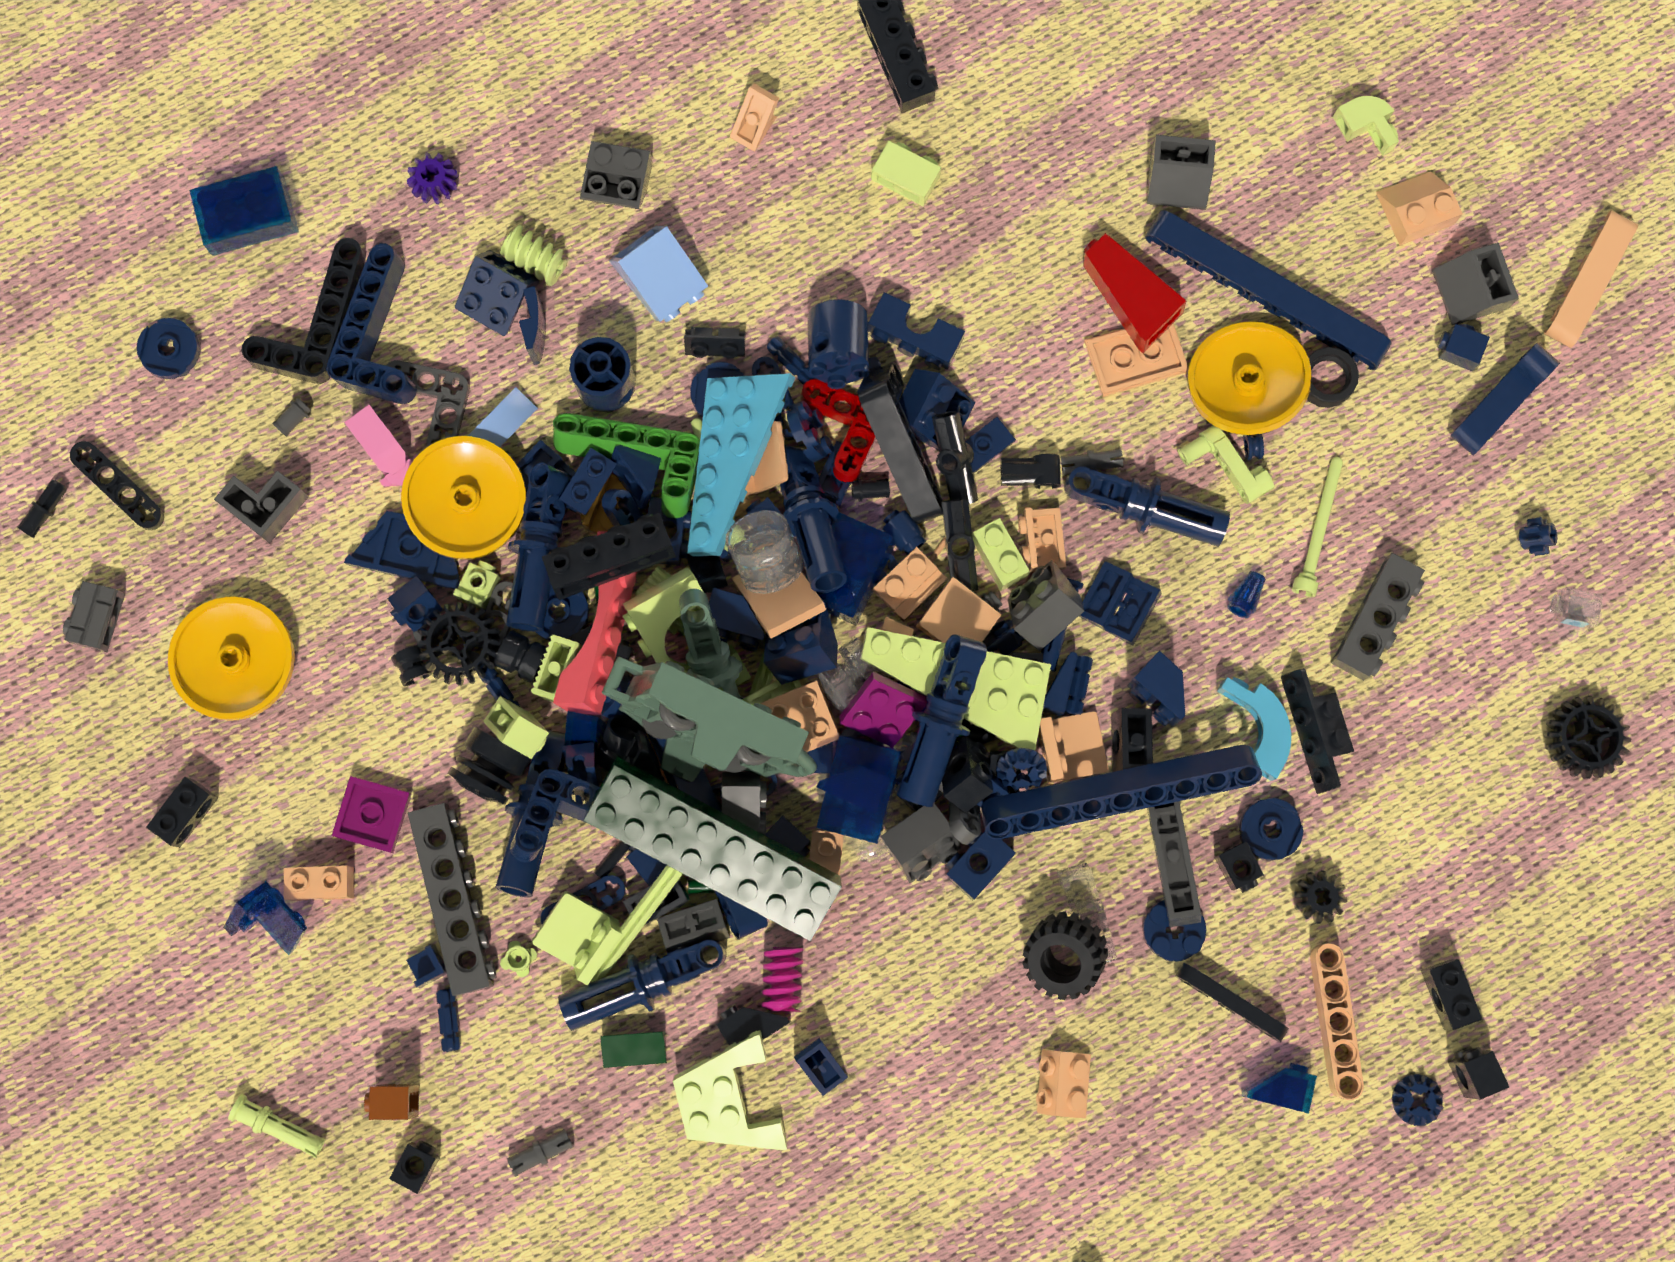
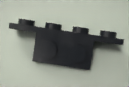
[1281,668,1354,794]

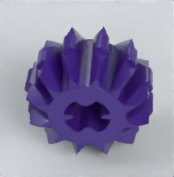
[407,152,458,205]

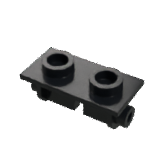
[684,326,746,359]

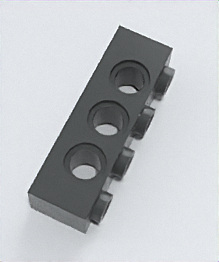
[1331,553,1425,681]

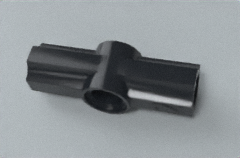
[932,411,978,504]
[941,498,978,592]

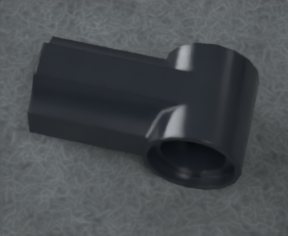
[1000,454,1061,489]

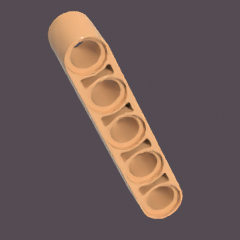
[1544,210,1638,348]
[1310,943,1364,1100]

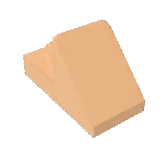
[730,83,779,152]

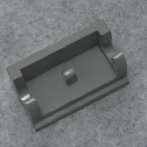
[657,899,730,954]

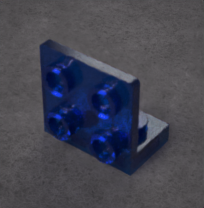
[223,881,307,955]

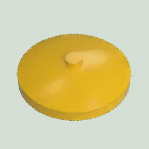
[1188,322,1311,435]
[401,436,526,559]
[168,596,295,721]

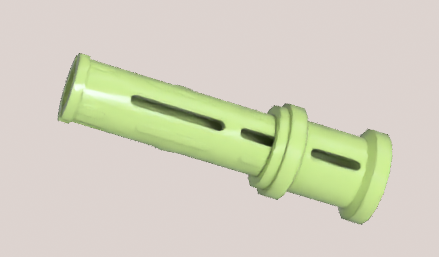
[228,1094,326,1158]

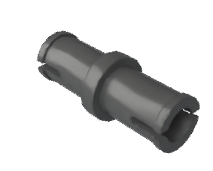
[1060,448,1124,476]
[507,1129,573,1177]

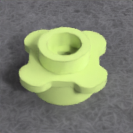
[500,941,537,977]

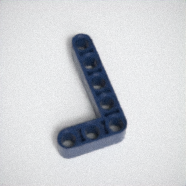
[326,243,417,404]
[510,769,600,862]

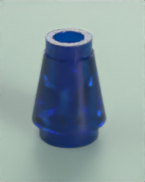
[1227,571,1266,618]

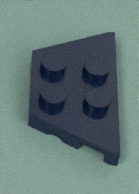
[344,511,460,590]

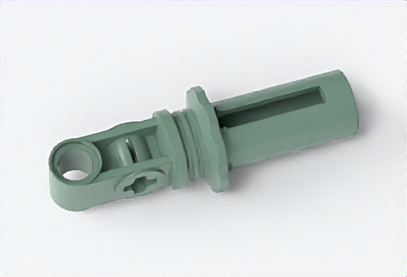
[679,589,743,699]

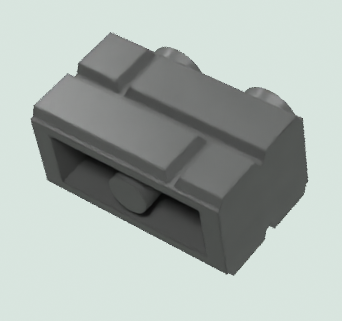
[63,581,125,653]

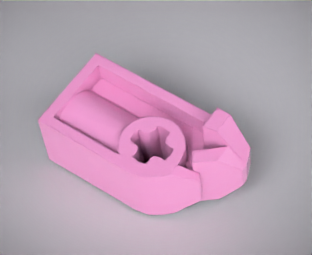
[344,405,417,487]

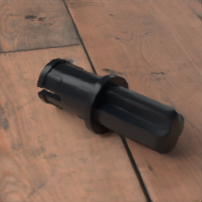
[17,480,67,538]

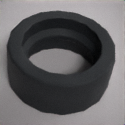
[1307,347,1359,408]

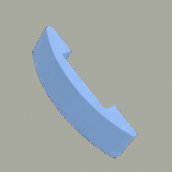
[468,387,538,447]

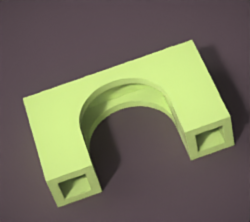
[623,567,751,691]

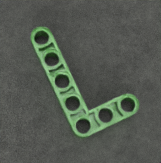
[553,413,700,518]

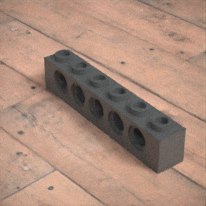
[408,803,497,997]

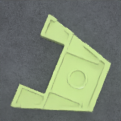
[673,1030,787,1150]

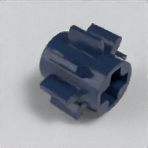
[1519,517,1558,556]

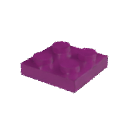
[839,672,927,748]
[331,776,412,853]

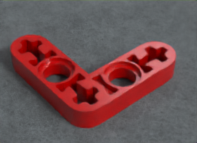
[800,379,876,482]

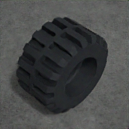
[1023,911,1108,1000]

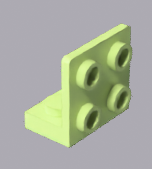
[532,891,622,985]

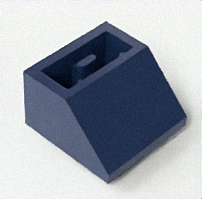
[899,369,976,450]
[709,588,765,652]
[764,599,838,685]
[1127,650,1186,727]

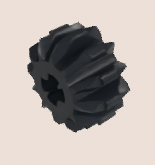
[1292,870,1348,924]

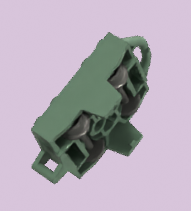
[602,657,817,782]

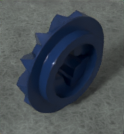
[997,748,1047,792]
[1392,1074,1444,1126]

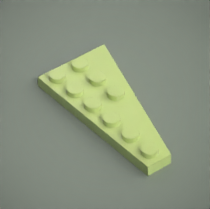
[860,627,1051,751]

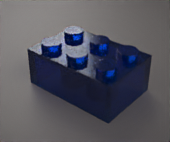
[189,166,299,256]
[805,512,895,626]
[816,734,904,844]

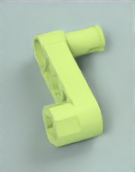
[1177,425,1275,504]

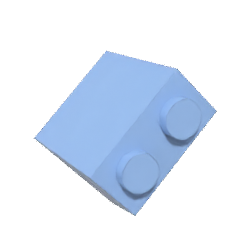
[608,226,708,322]

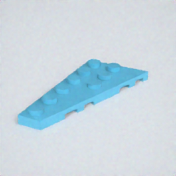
[687,373,795,556]

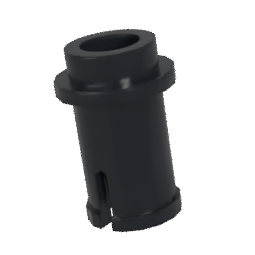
[851,477,890,502]

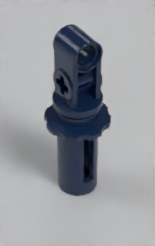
[780,445,847,593]
[506,462,570,632]
[1064,467,1230,547]
[897,634,987,807]
[495,729,572,898]
[558,940,727,1031]

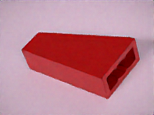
[1083,233,1187,353]

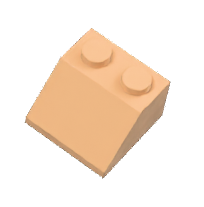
[1376,171,1463,246]

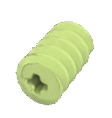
[500,224,568,286]

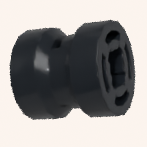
[391,645,432,686]

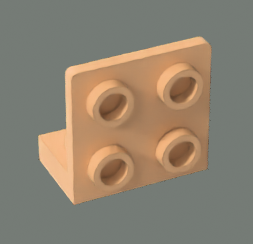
[745,421,788,495]
[760,678,841,752]
[1038,712,1109,784]

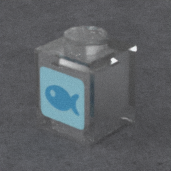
[1550,587,1603,629]

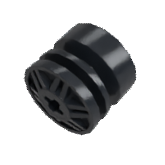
[447,727,531,805]

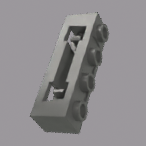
[1147,801,1201,928]

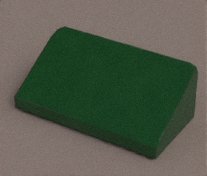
[600,1031,667,1068]

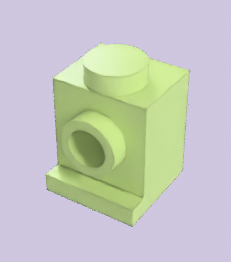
[453,561,501,610]

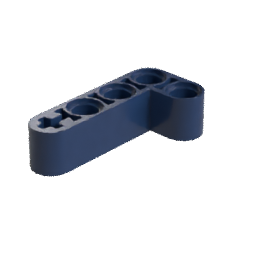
[1450,343,1560,455]

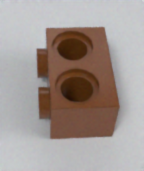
[364,1084,420,1120]

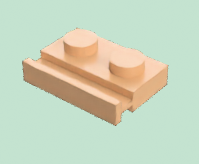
[872,547,948,622]

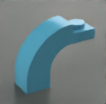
[1217,677,1291,781]

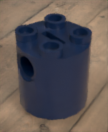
[807,299,869,389]
[569,337,636,413]

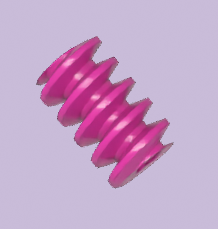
[762,947,803,1012]

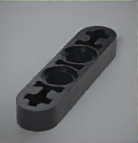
[70,441,165,531]
[1175,963,1289,1043]

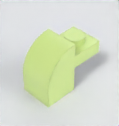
[1333,96,1399,156]

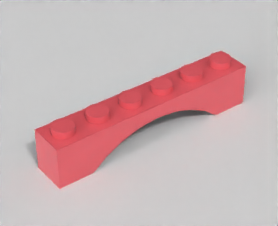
[553,531,637,715]

